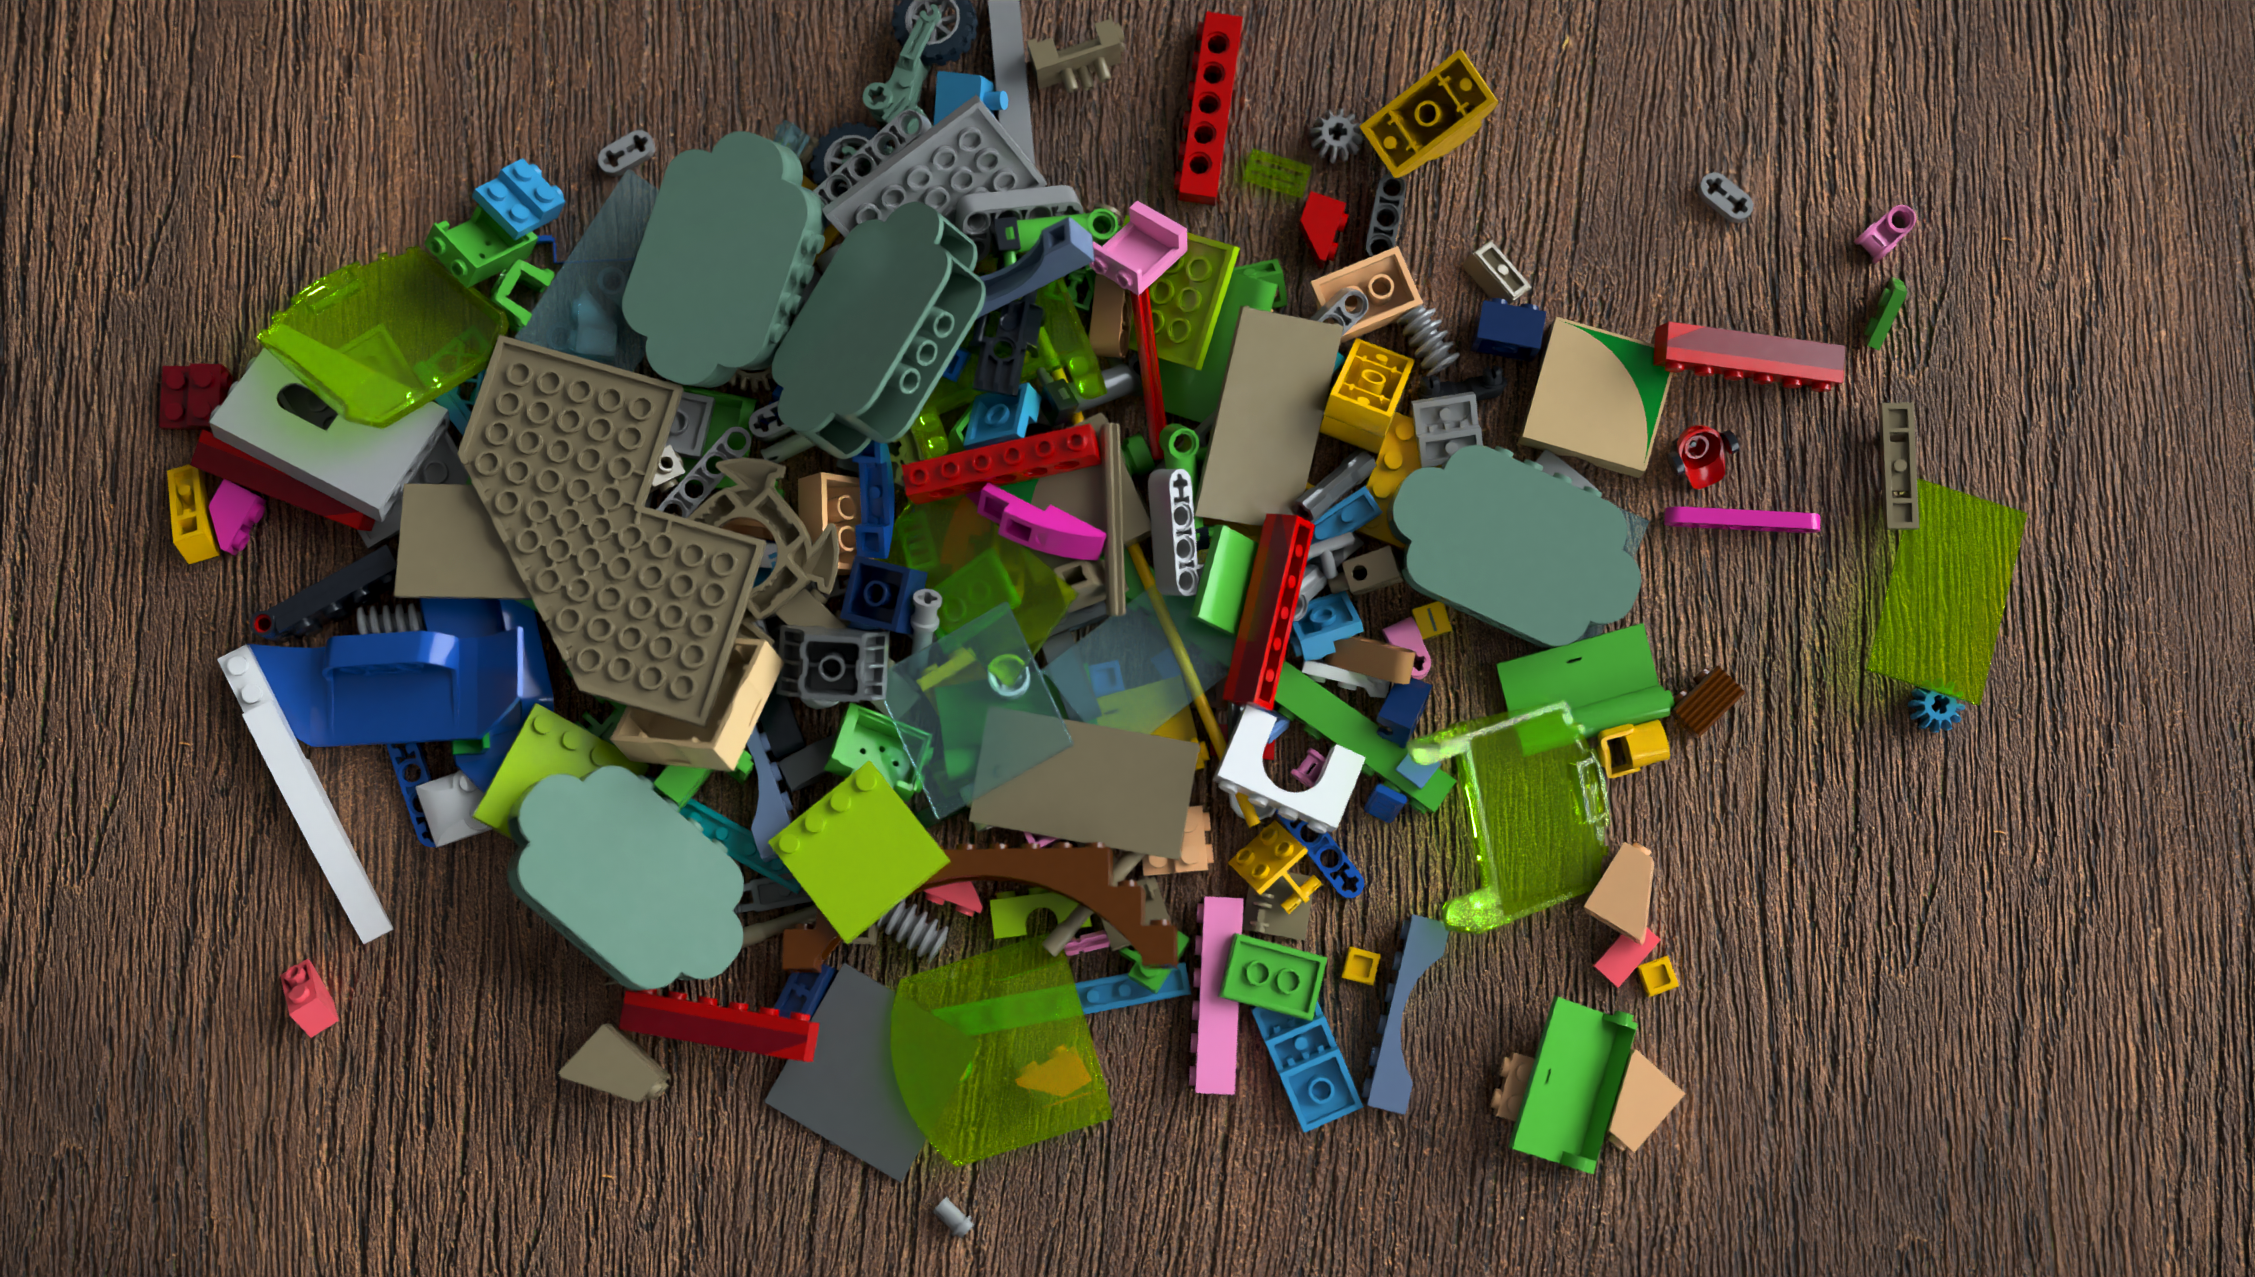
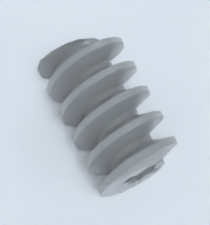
[1397,305,1460,377]
[357,603,426,635]
[876,898,949,963]

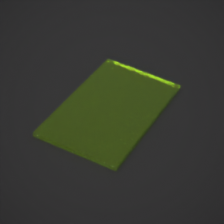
[1866,478,2028,706]
[874,495,1079,688]

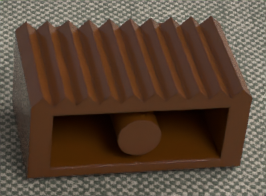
[1670,665,1745,739]

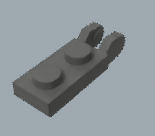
[732,873,814,914]

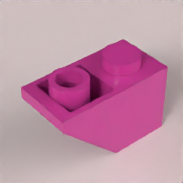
[208,479,267,556]

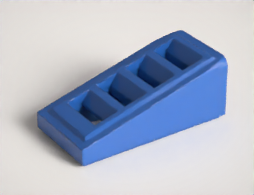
[1364,784,1407,823]

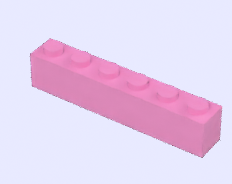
[1189,896,1243,1095]

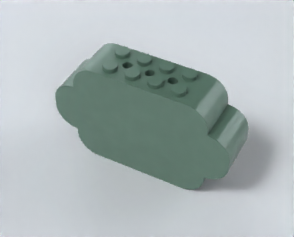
[622,131,827,388]
[772,202,986,459]
[1387,445,1641,648]
[507,766,744,990]

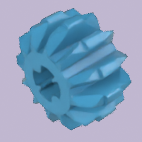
[1908,678,1966,733]

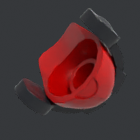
[1667,425,1739,489]

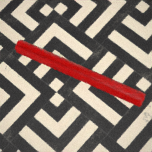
[1130,288,1167,460]

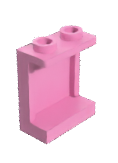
[1089,201,1188,295]

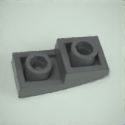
[777,734,836,792]

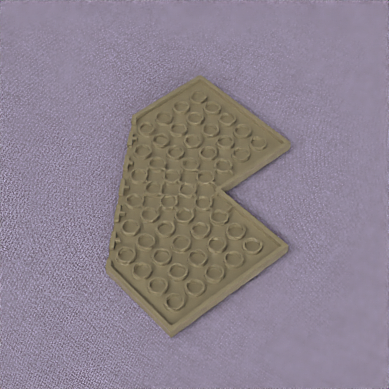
[457,335,767,728]

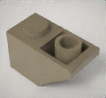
[1053,559,1129,613]

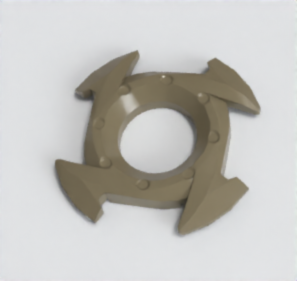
[687,457,839,646]

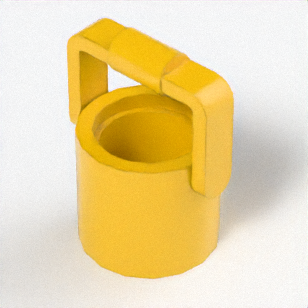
[1597,719,1670,779]

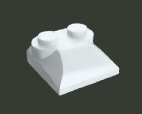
[415,770,492,848]

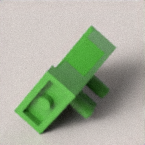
[424,205,538,289]
[824,702,935,802]

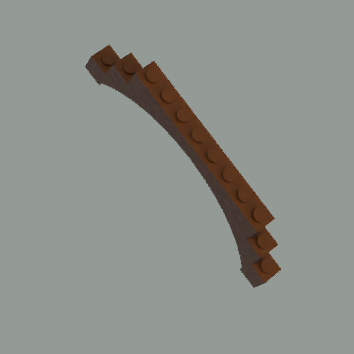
[782,842,1178,973]

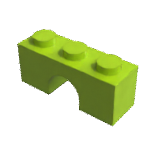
[990,887,1091,939]

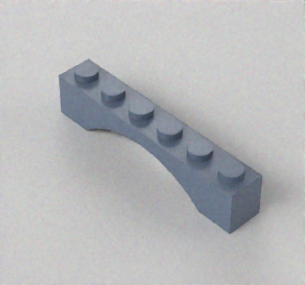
[976,216,1094,319]
[746,717,793,863]
[1361,914,1451,1115]

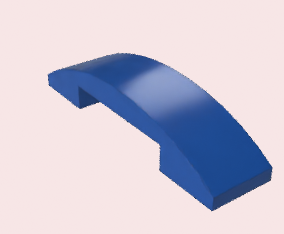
[852,440,895,559]

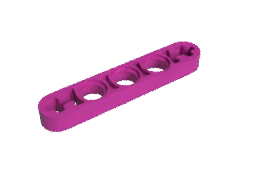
[1664,506,1820,533]

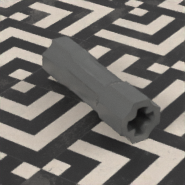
[1292,448,1376,523]

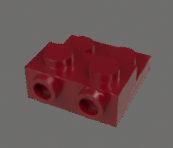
[159,363,233,431]

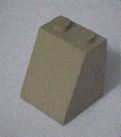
[558,1023,671,1102]

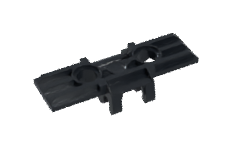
[967,254,1046,397]

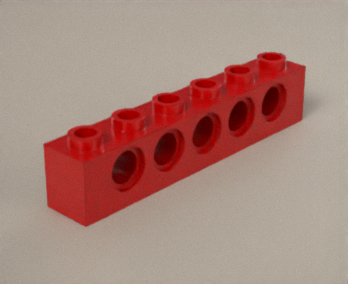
[1174,11,1243,206]
[902,423,1102,505]

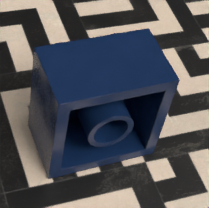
[1470,298,1546,362]
[840,555,928,635]

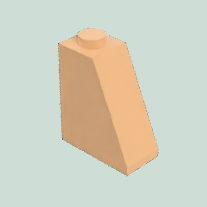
[1584,841,1654,946]
[1607,1049,1685,1152]

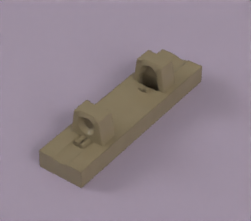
[1878,402,1919,530]

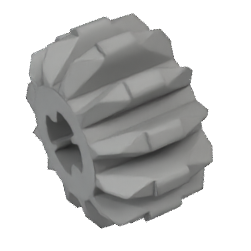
[1310,109,1363,163]

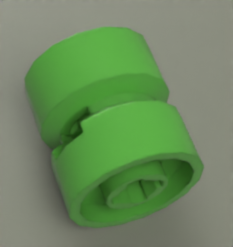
[1120,433,1155,479]

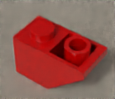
[1299,191,1349,269]

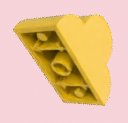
[1359,49,1498,178]
[1319,338,1415,454]

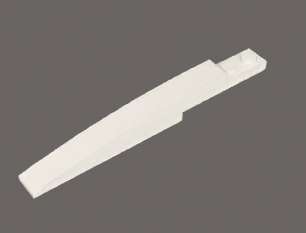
[217,644,394,944]

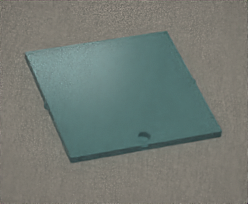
[883,602,1075,819]

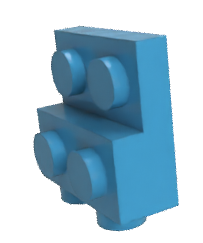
[472,158,566,240]
[963,382,1042,450]
[1288,591,1364,662]

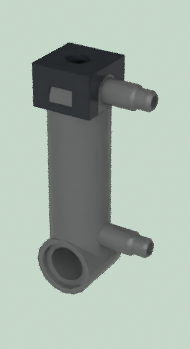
[1036,354,1144,427]

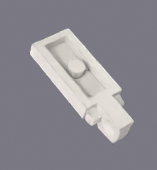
[1302,659,1390,698]

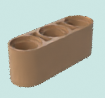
[1089,273,1132,358]
[1324,635,1416,684]

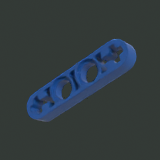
[387,742,441,848]
[1275,809,1364,899]

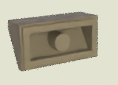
[1463,241,1532,305]

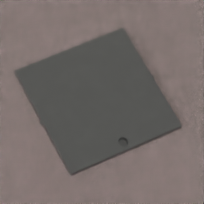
[764,963,981,1183]

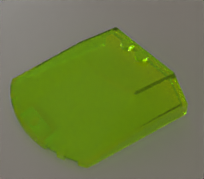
[257,246,509,429]
[890,932,1113,1167]

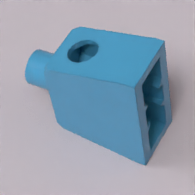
[934,71,1008,125]

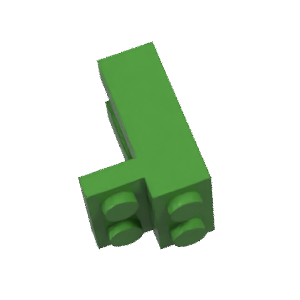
[653,750,754,813]

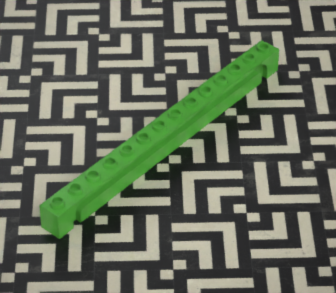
[1099,549,1457,815]

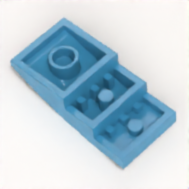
[1250,1001,1363,1133]

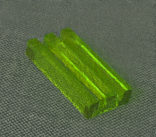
[1243,148,1312,198]

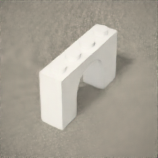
[1213,705,1366,834]

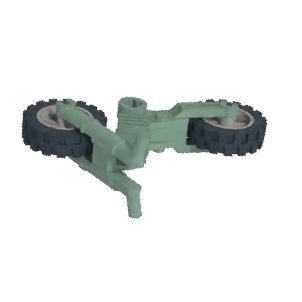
[810,0,978,196]

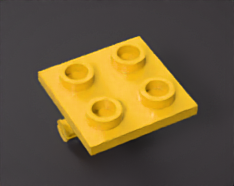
[1228,820,1322,915]

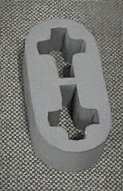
[598,130,655,177]
[1698,172,1753,223]

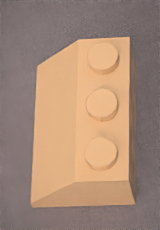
[1310,246,1423,345]
[798,472,874,575]

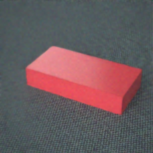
[1592,928,1661,988]

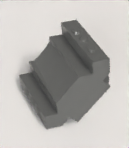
[777,625,890,702]

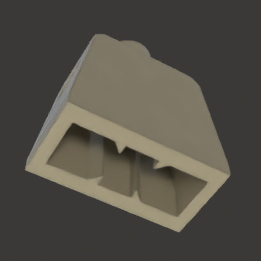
[1327,545,1404,596]

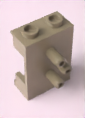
[1027,14,1125,93]

